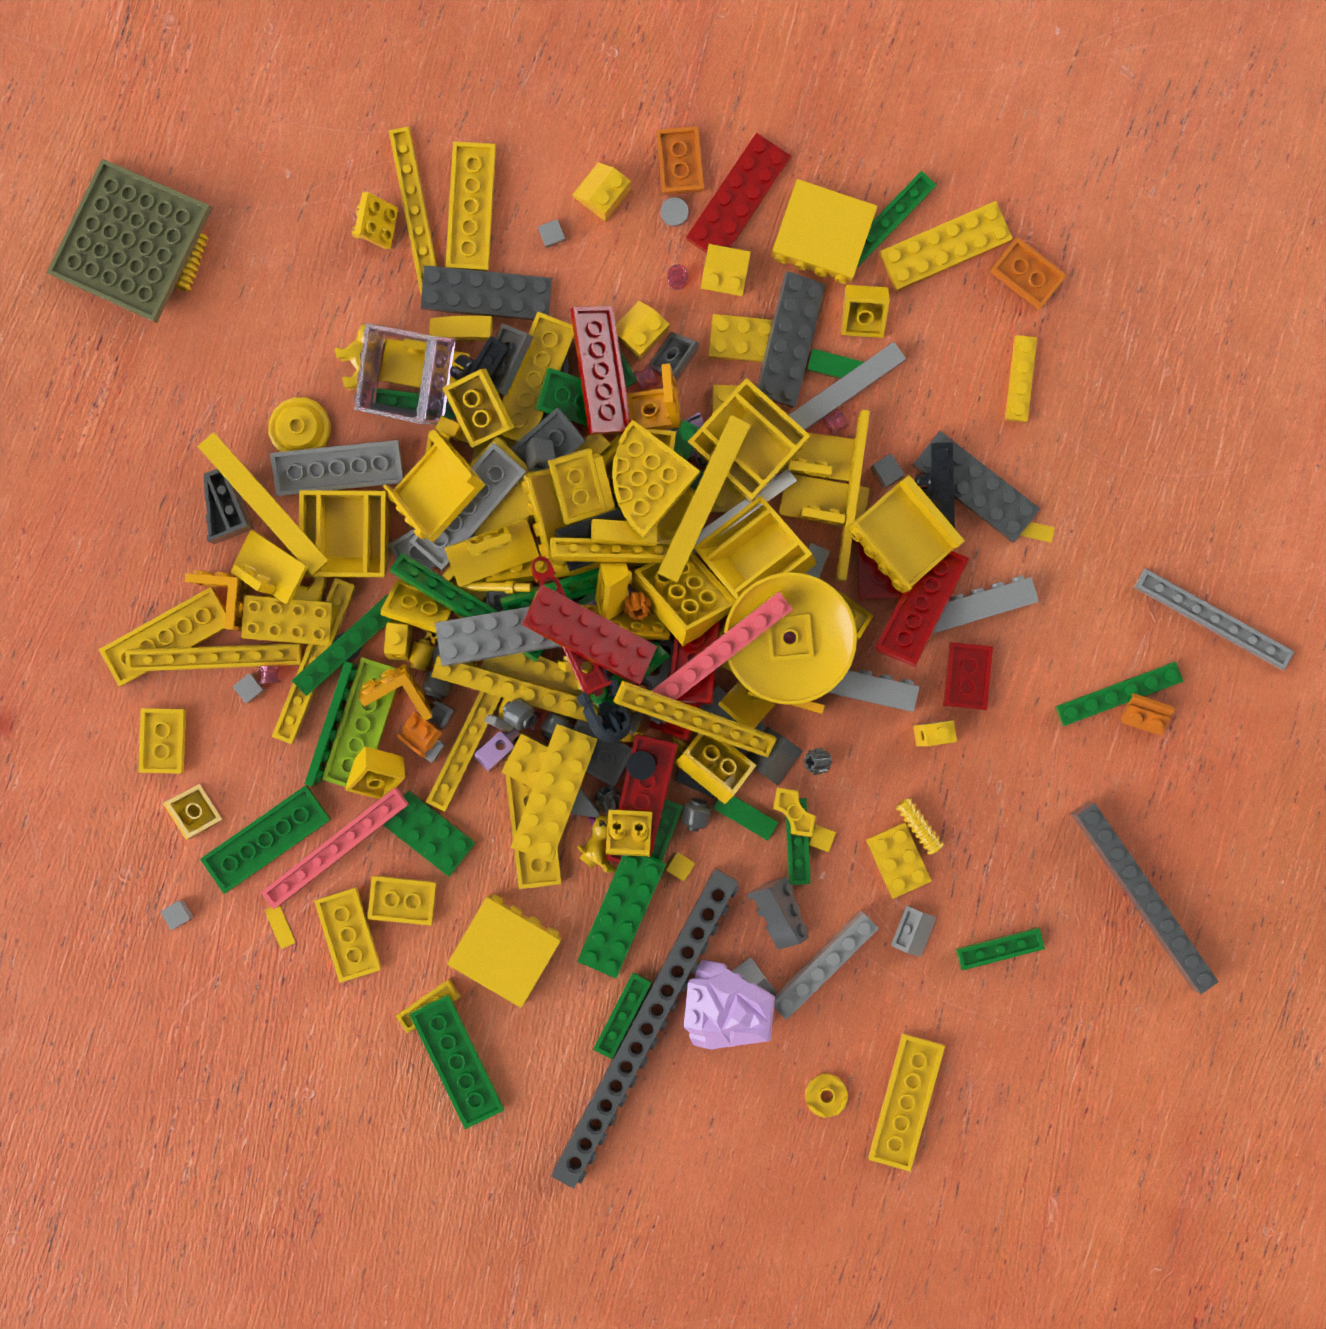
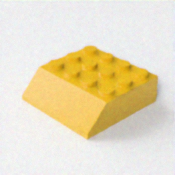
[688,378,811,503]
[299,490,390,577]
[694,495,817,600]

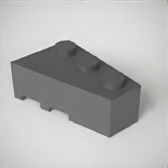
[204,469,254,544]
[747,877,809,949]

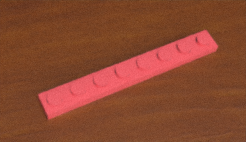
[651,591,793,700]
[261,788,409,909]

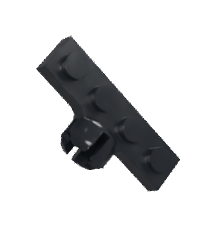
[447,336,510,415]
[915,442,955,528]

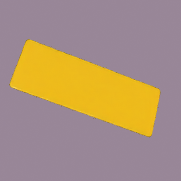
[1020,522,1055,543]
[265,906,296,949]

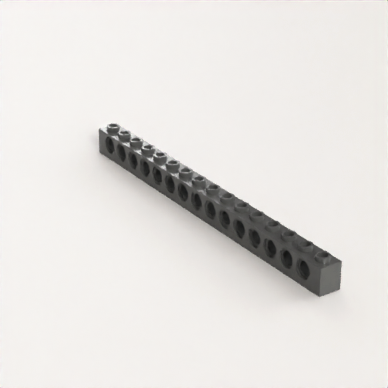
[551,868,739,1188]

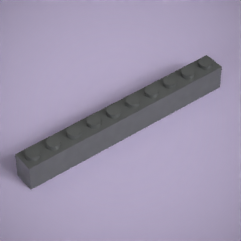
[1070,802,1219,994]

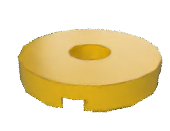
[805,1073,848,1118]

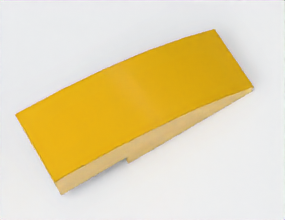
[429,316,493,342]

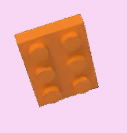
[656,126,704,195]
[989,237,1067,310]

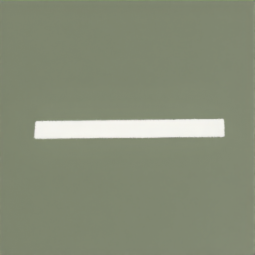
[692,469,797,554]

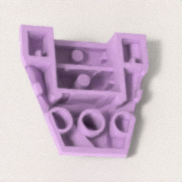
[684,959,775,1050]

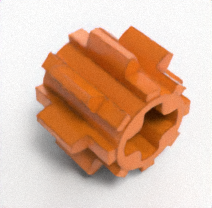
[624,592,651,620]

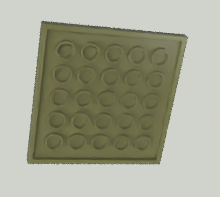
[46,159,213,323]

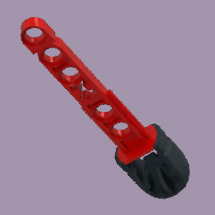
[530,556,632,743]

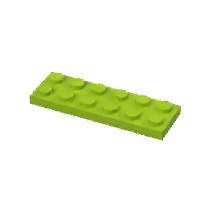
[322,657,398,787]

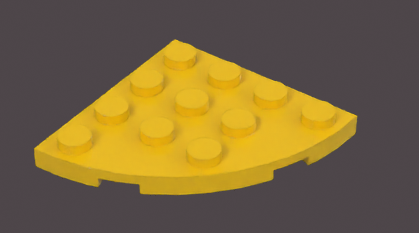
[612,419,700,539]

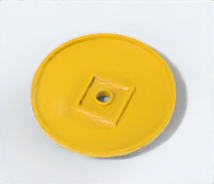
[724,572,857,704]

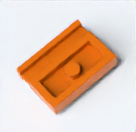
[1120,693,1175,736]
[397,711,443,758]

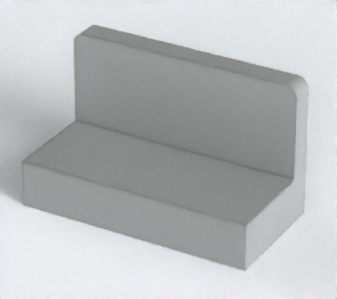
[891,905,936,957]

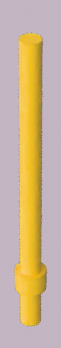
[451,581,533,594]

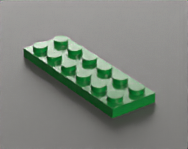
[200,785,332,894]
[577,855,666,978]
[409,993,504,1129]

